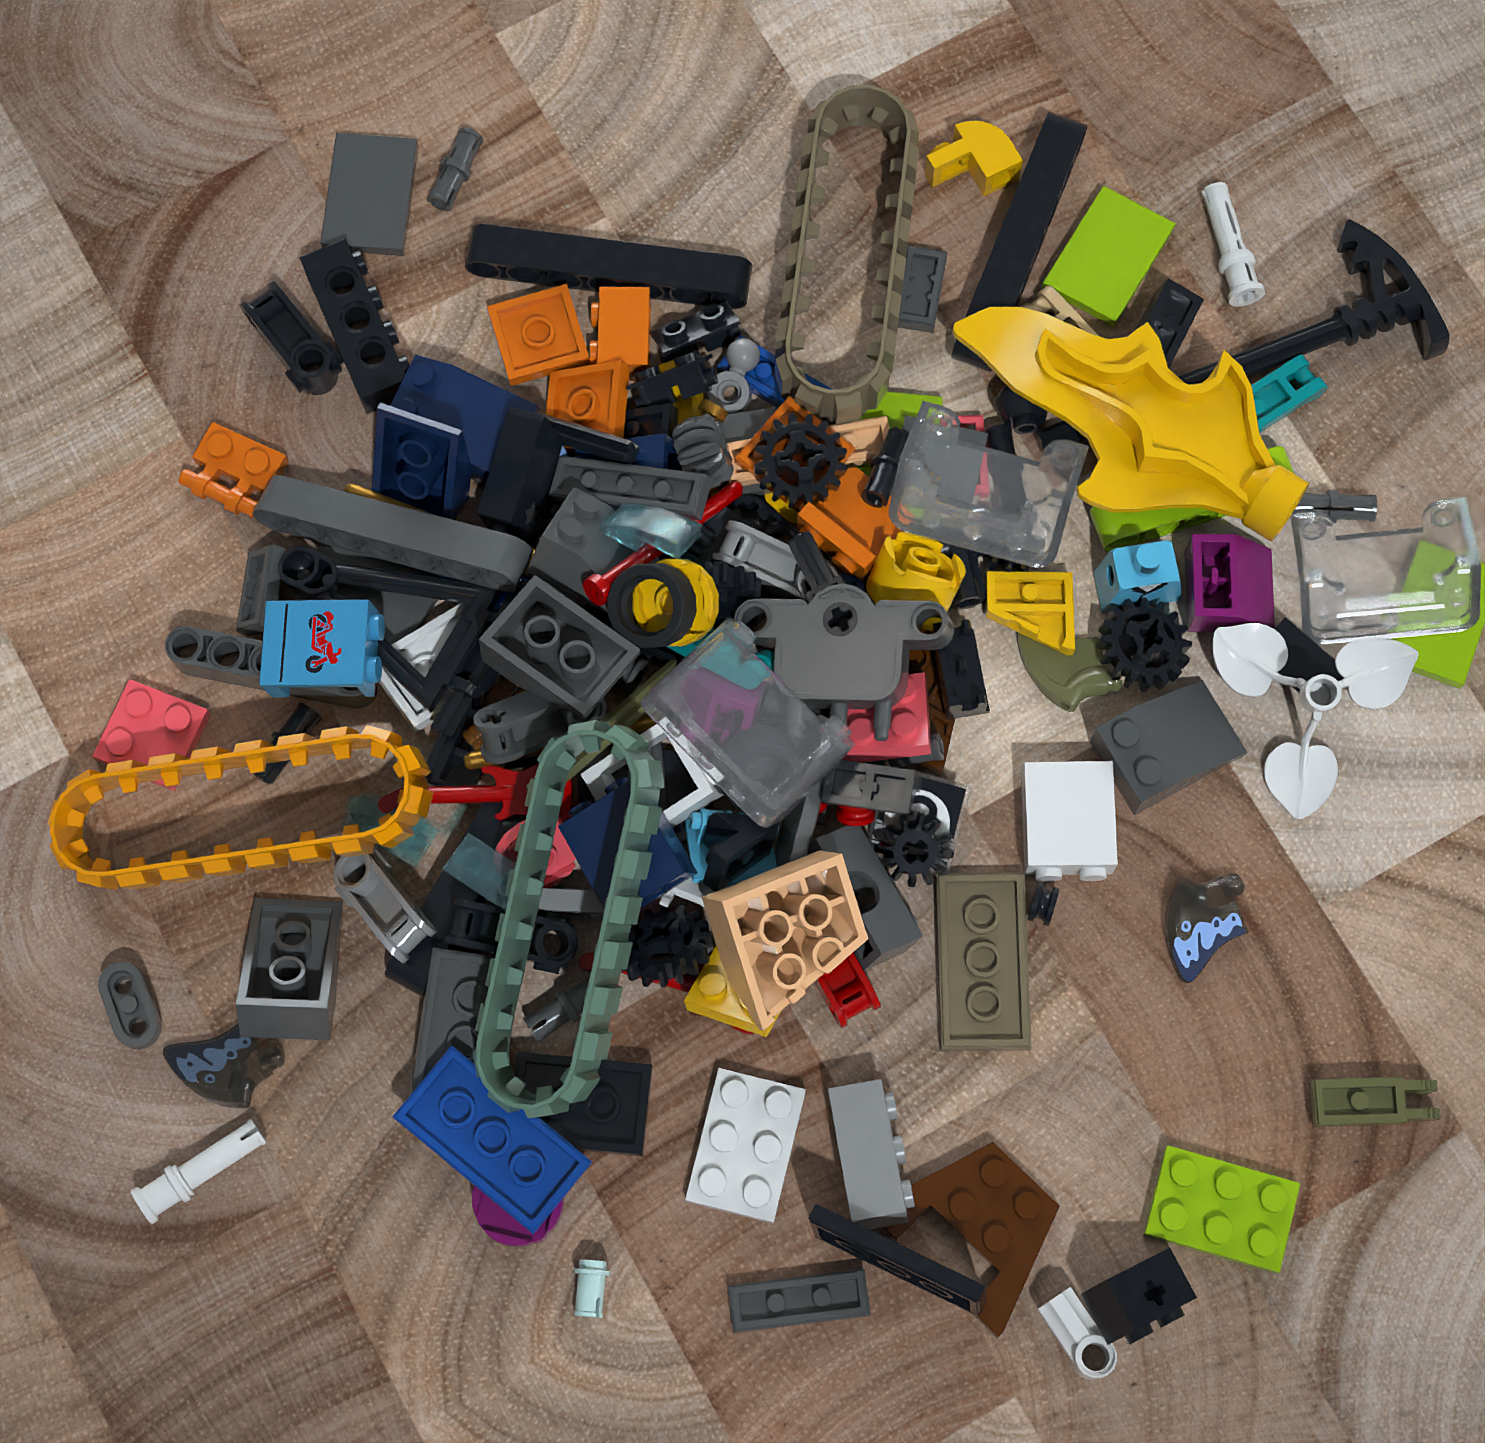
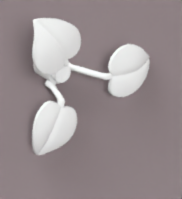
[1212,623,1419,819]

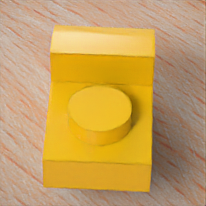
[924,121,1023,197]

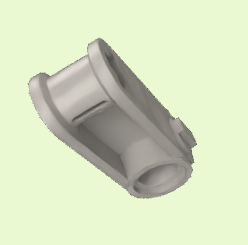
[710,520,841,604]
[333,849,437,963]

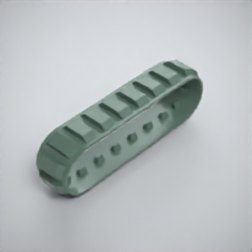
[473,720,665,1119]

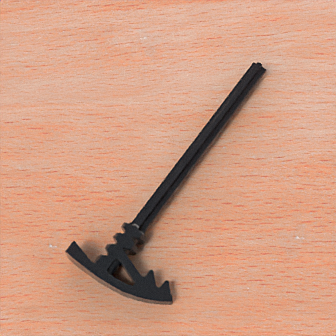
[1035,219,1450,455]

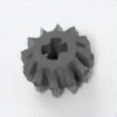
[672,414,734,489]

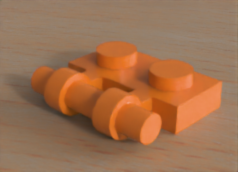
[178,422,289,518]

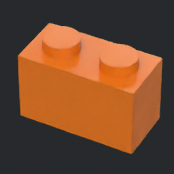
[590,287,651,381]

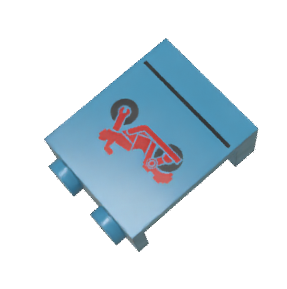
[259,600,385,698]

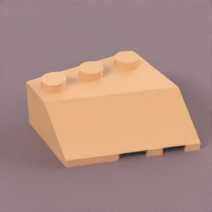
[701,850,868,1031]

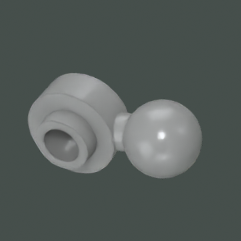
[708,338,760,414]

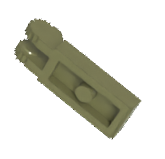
[1309,1077,1441,1127]

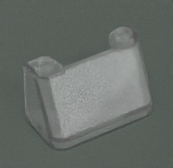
[889,401,1089,568]
[1290,497,1481,644]
[640,619,856,828]

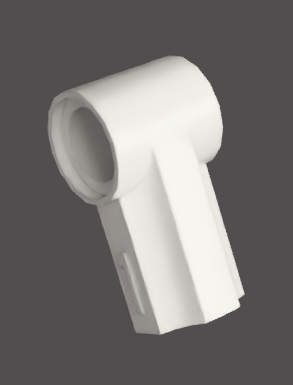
[1037,1287,1117,1380]

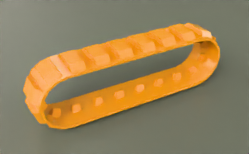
[47,725,434,890]

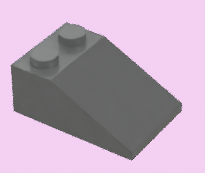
[527,487,661,623]
[479,575,640,719]
[1090,680,1247,815]
[236,898,343,1040]

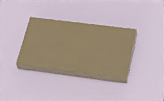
[936,872,1032,1051]

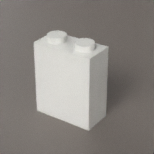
[1021,761,1118,882]

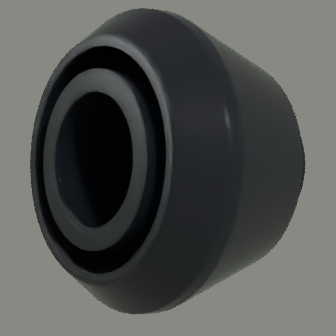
[994,386,1048,434]

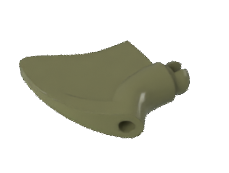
[1017,632,1122,712]

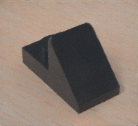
[702,812,780,892]

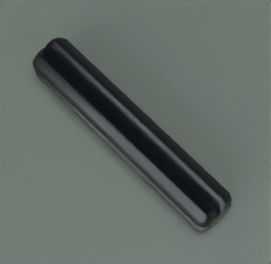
[542,413,639,465]

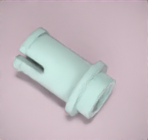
[573,1259,611,1318]

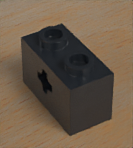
[1081,1247,1197,1345]

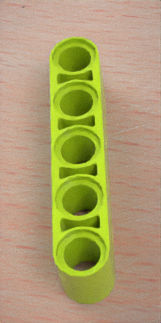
[1089,446,1295,552]

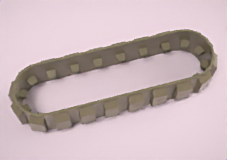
[775,84,919,425]

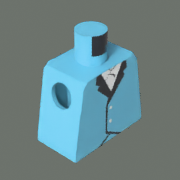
[1093,540,1182,613]

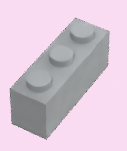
[828,1079,915,1230]

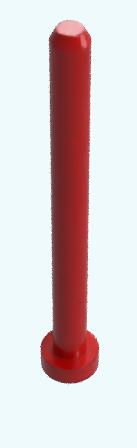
[583,482,743,606]

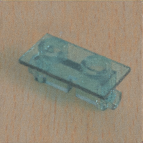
[341,788,439,868]
[442,833,516,912]

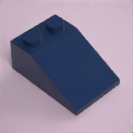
[390,354,540,476]
[372,403,472,521]

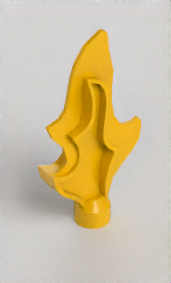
[952,307,1310,542]

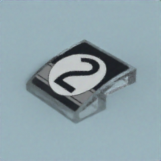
[868,764,972,873]

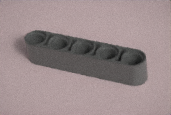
[165,626,378,708]

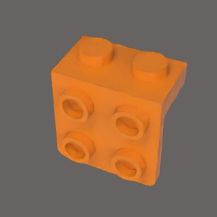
[797,467,915,582]

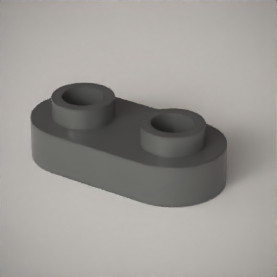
[98,962,162,1050]

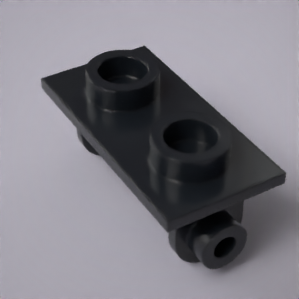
[650,301,741,363]
[626,350,718,408]

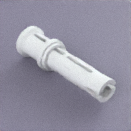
[1201,182,1265,307]
[130,1119,266,1224]

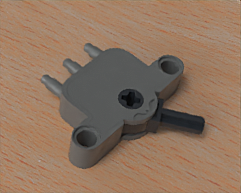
[734,531,954,741]

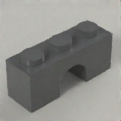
[807,825,923,971]

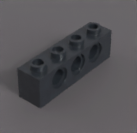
[299,239,410,414]

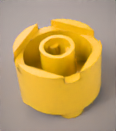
[866,532,966,631]

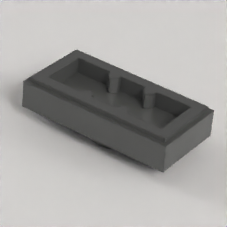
[898,246,948,333]
[236,544,286,636]

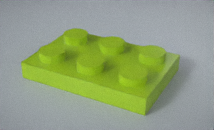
[1143,1145,1301,1274]

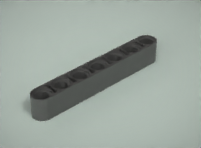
[252,475,533,592]

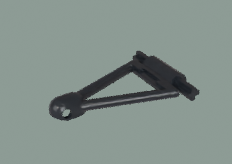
[278,546,528,739]

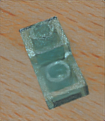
[600,503,702,559]

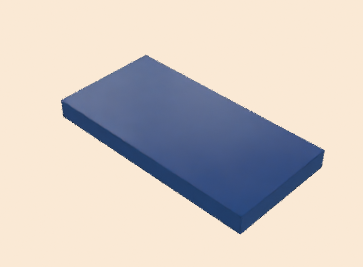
[392,1046,592,1235]

